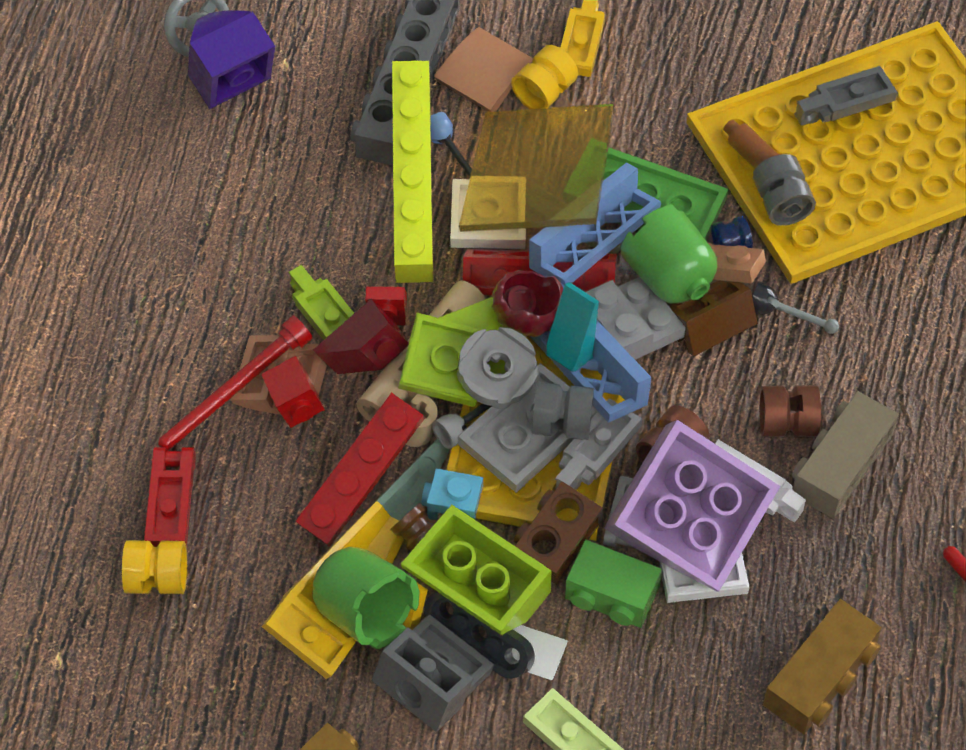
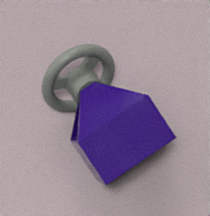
[164,0,275,109]

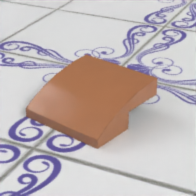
[434,27,533,115]
[231,335,327,415]

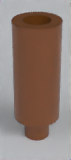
[723,120,779,169]

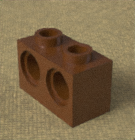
[513,481,603,585]

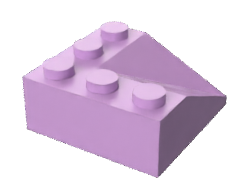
[604,420,780,592]

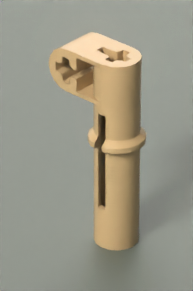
[356,281,485,447]

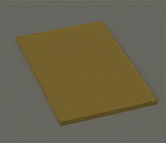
[459,104,614,232]

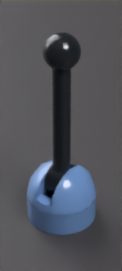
[431,112,483,179]

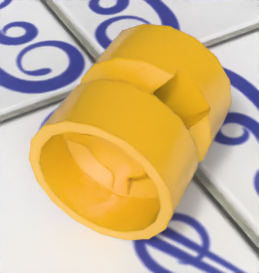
[511,45,578,112]
[122,540,187,594]

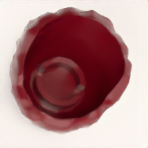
[492,270,563,337]

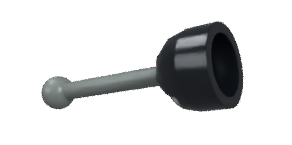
[752,282,839,334]

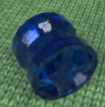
[711,216,753,248]

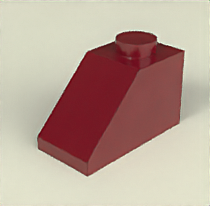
[313,299,409,374]

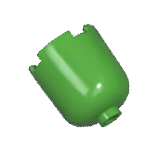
[621,205,717,304]
[312,547,420,649]

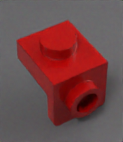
[365,286,407,325]

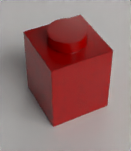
[261,356,325,428]

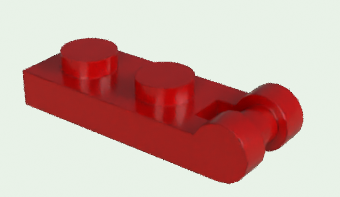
[144,447,196,547]

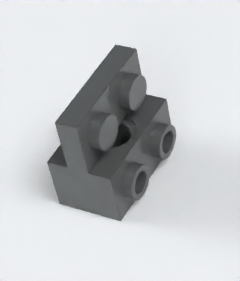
[371,614,494,732]

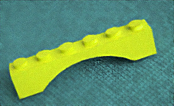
[392,61,433,283]

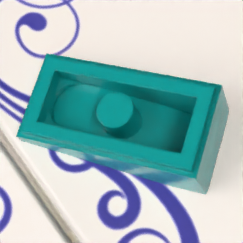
[546,282,599,372]

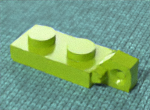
[289,265,354,340]

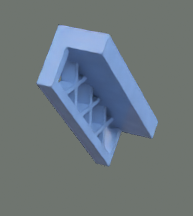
[529,162,661,285]
[530,282,651,423]

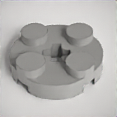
[457,327,538,409]

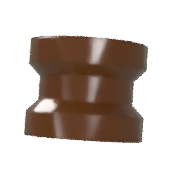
[390,503,437,552]

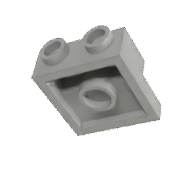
[586,277,686,360]

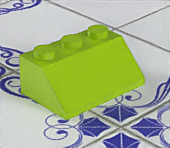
[401,504,551,635]

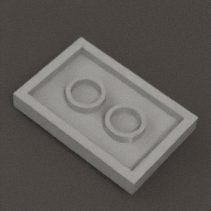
[458,363,598,493]

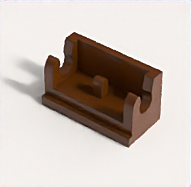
[669,280,758,356]

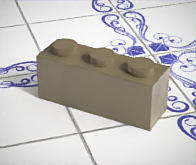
[791,391,899,519]

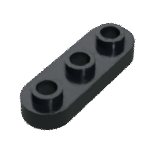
[424,592,535,679]

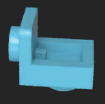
[421,468,483,521]

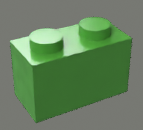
[565,539,662,628]

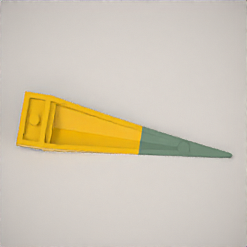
[261,439,450,679]

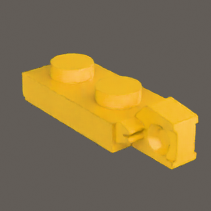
[560,0,605,77]

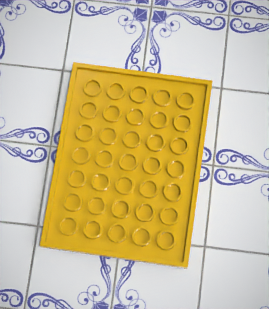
[686,21,966,284]

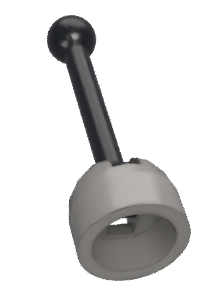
[432,404,492,449]

